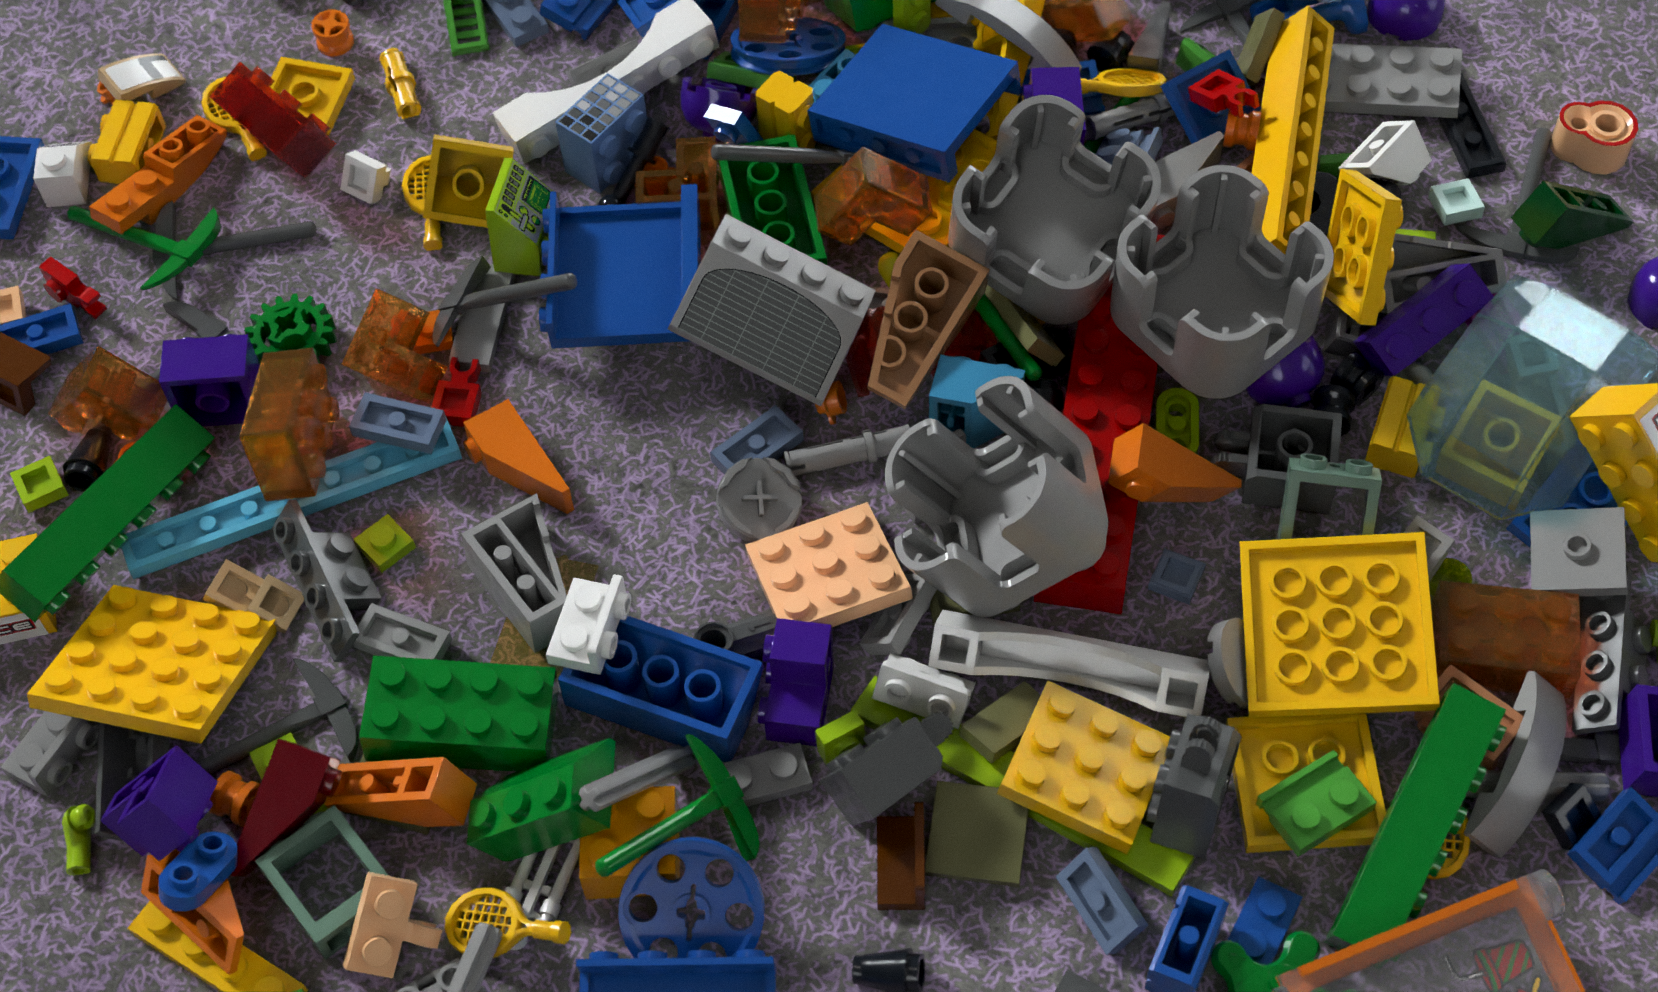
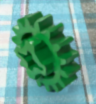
[244,293,337,377]

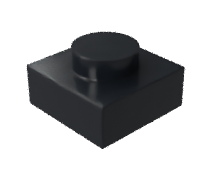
[1541,783,1601,850]

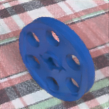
[730,16,846,76]
[618,837,765,958]

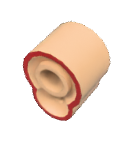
[1550,100,1638,174]

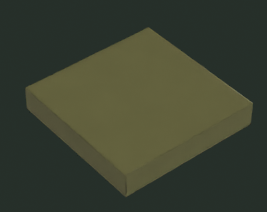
[925,781,1029,887]

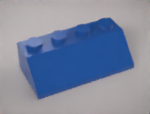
[558,616,764,762]

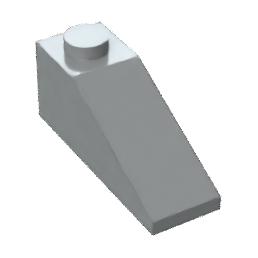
[1151,131,1224,230]

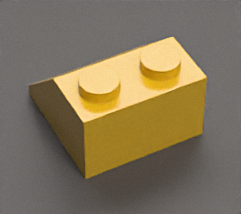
[423,134,514,228]

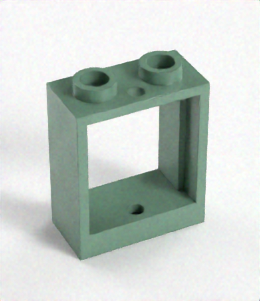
[1277,453,1382,539]
[255,805,389,960]

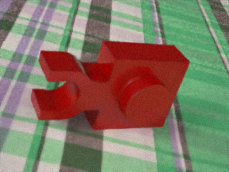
[1188,69,1260,118]
[38,256,107,319]
[431,357,482,427]

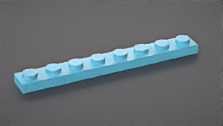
[122,418,462,579]

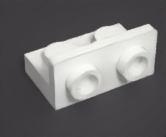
[546,574,631,675]
[872,653,976,729]

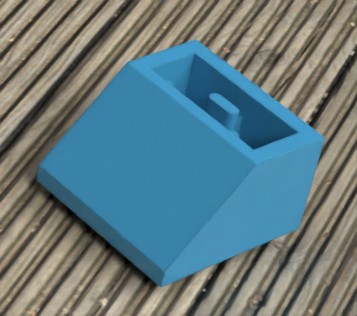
[929,354,1025,448]

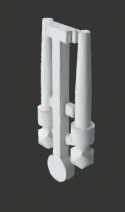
[494,838,580,951]

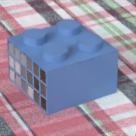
[555,73,647,193]

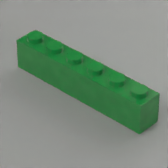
[0,404,215,622]
[1324,683,1507,970]

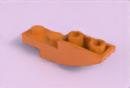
[89,115,227,234]

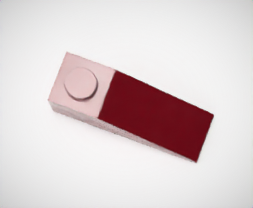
[230,739,342,877]

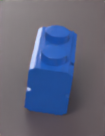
[1144,885,1229,992]

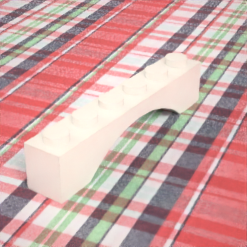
[493,0,719,164]
[928,610,1209,717]

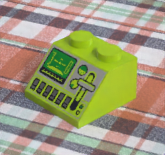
[485,158,553,276]

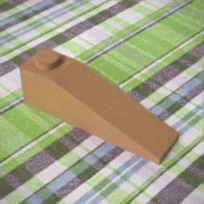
[867,230,990,409]

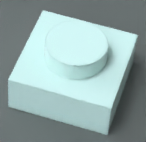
[1428,178,1485,226]

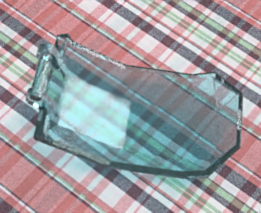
[1407,274,1658,521]

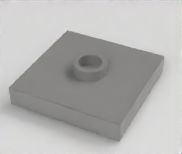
[1530,507,1628,598]

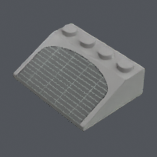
[668,214,876,406]

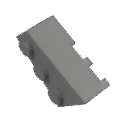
[1381,233,1508,313]
[461,493,567,653]

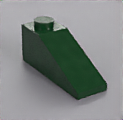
[1511,180,1634,249]

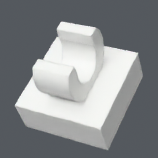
[340,150,391,205]

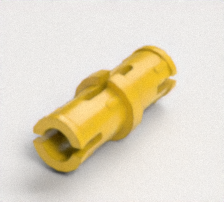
[379,48,422,119]

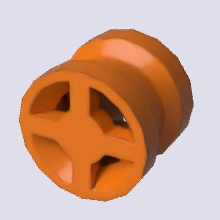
[311,9,354,56]
[1223,109,1261,151]
[209,770,260,827]

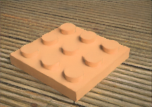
[745,502,913,627]

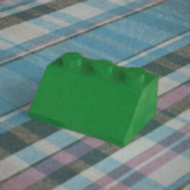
[466,738,616,861]

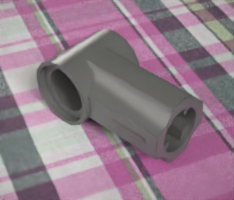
[693,611,777,659]

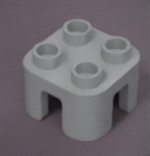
[948,95,1161,325]
[1110,165,1334,399]
[885,376,1108,617]

